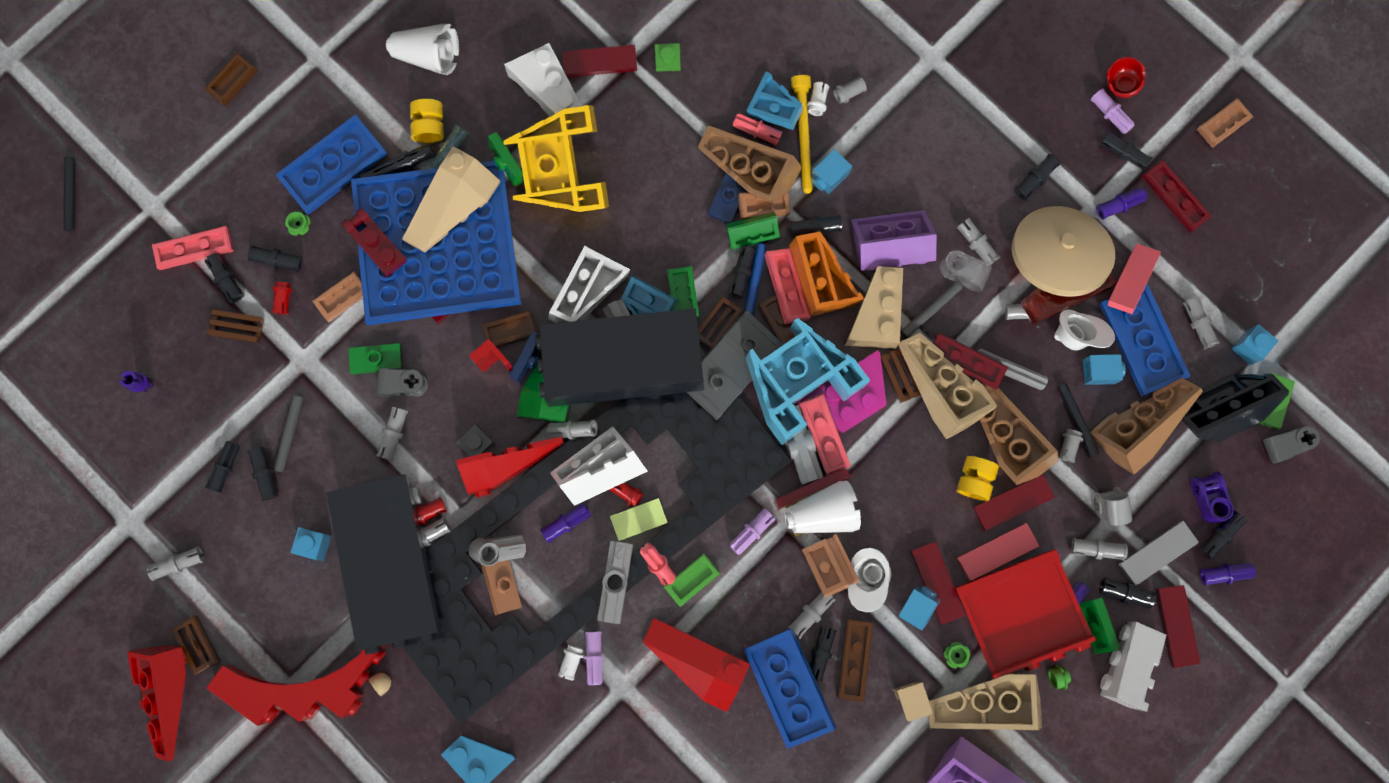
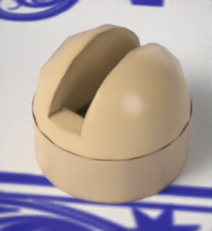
[368,673,391,696]

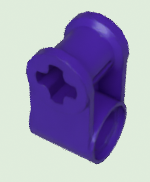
[1190,471,1234,524]

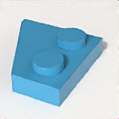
[747,72,803,130]
[621,276,678,315]
[441,735,516,783]

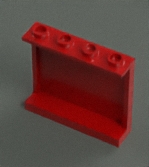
[956,549,1096,679]

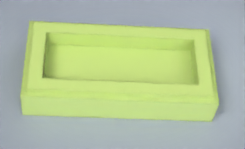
[610,498,668,541]

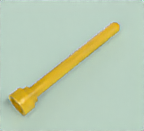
[791,75,812,194]

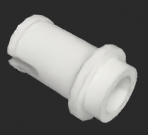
[807,82,829,116]
[558,644,584,680]

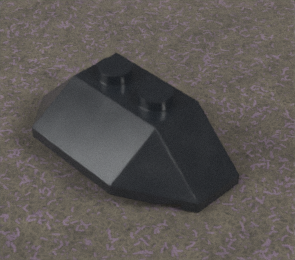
[1182,374,1289,442]

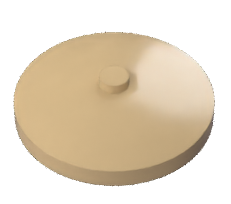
[1012,206,1115,297]

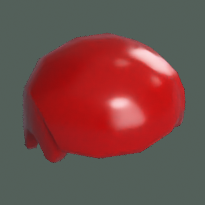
[1107,56,1146,98]

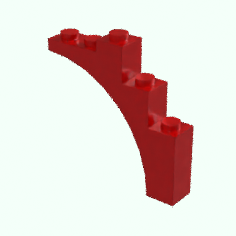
[207,645,387,726]

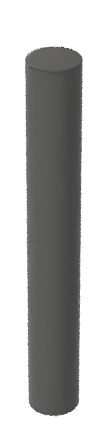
[901,281,963,338]
[273,395,303,473]

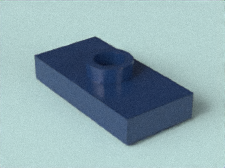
[708,173,746,224]
[509,331,539,384]

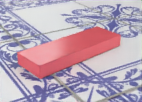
[152,226,234,270]
[1108,243,1161,314]
[764,248,811,324]
[799,394,851,475]
[957,523,1039,581]

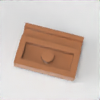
[802,534,859,598]

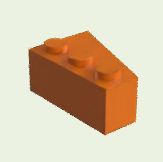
[789,232,864,317]

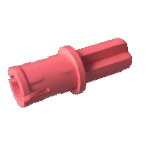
[733,113,783,146]
[640,543,676,585]

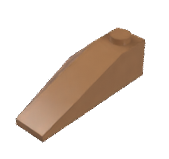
[698,125,802,203]
[1090,378,1202,475]
[980,383,1058,485]

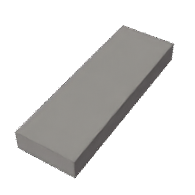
[1118,521,1199,586]

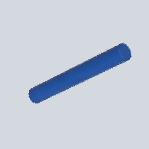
[744,244,766,315]

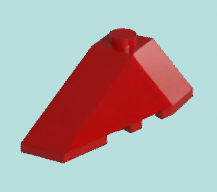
[456,437,565,498]
[643,618,750,712]
[127,645,187,761]

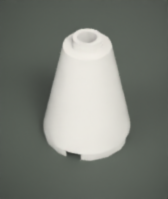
[386,24,459,75]
[784,481,861,533]

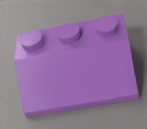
[851,210,937,271]
[926,736,1027,783]

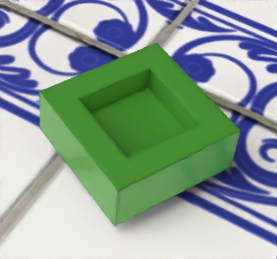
[655,43,681,71]

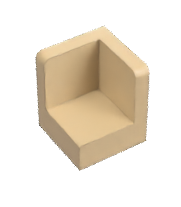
[893,681,933,721]

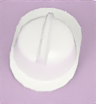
[1054,309,1115,351]
[848,548,891,612]

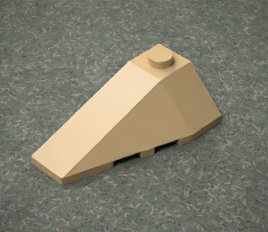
[402,146,500,253]
[899,333,997,439]
[929,674,1042,730]

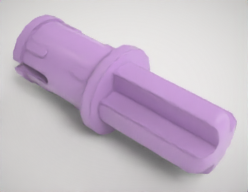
[1091,89,1134,134]
[730,508,775,555]
[583,632,605,685]

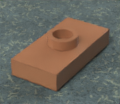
[1197,98,1253,148]
[738,192,791,220]
[313,272,363,322]
[481,560,522,615]

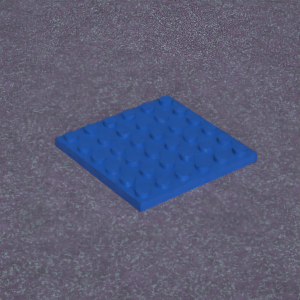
[351,161,521,325]

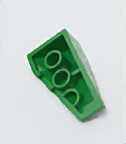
[516,354,571,423]

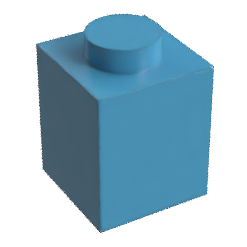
[812,149,852,194]
[1231,324,1279,365]
[1083,355,1125,385]
[290,527,332,561]
[899,586,941,630]

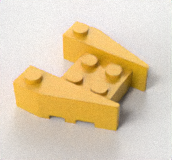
[503,105,609,212]

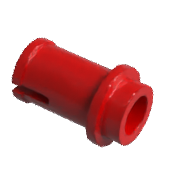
[272,282,293,315]
[609,482,644,507]
[416,497,447,524]

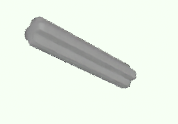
[978,349,1048,390]

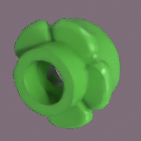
[285,211,311,236]
[944,642,970,668]
[1047,664,1071,690]

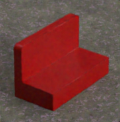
[469,339,512,372]

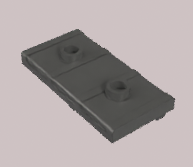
[687,310,783,420]

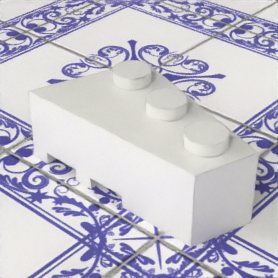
[504,43,582,117]
[548,246,630,323]
[550,426,647,506]
[1100,622,1166,712]

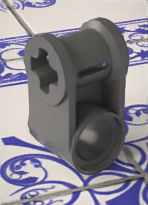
[377,368,429,398]
[1262,426,1320,464]

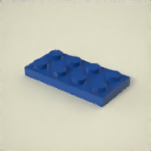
[276,114,388,215]
[1099,284,1190,396]
[743,628,837,749]

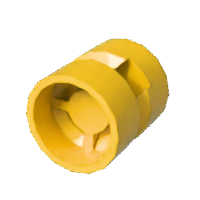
[410,99,444,144]
[956,456,999,501]

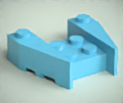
[745,318,871,445]

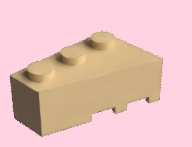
[845,266,903,349]

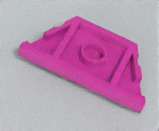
[795,350,886,434]

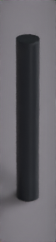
[63,156,75,232]
[1057,383,1100,457]

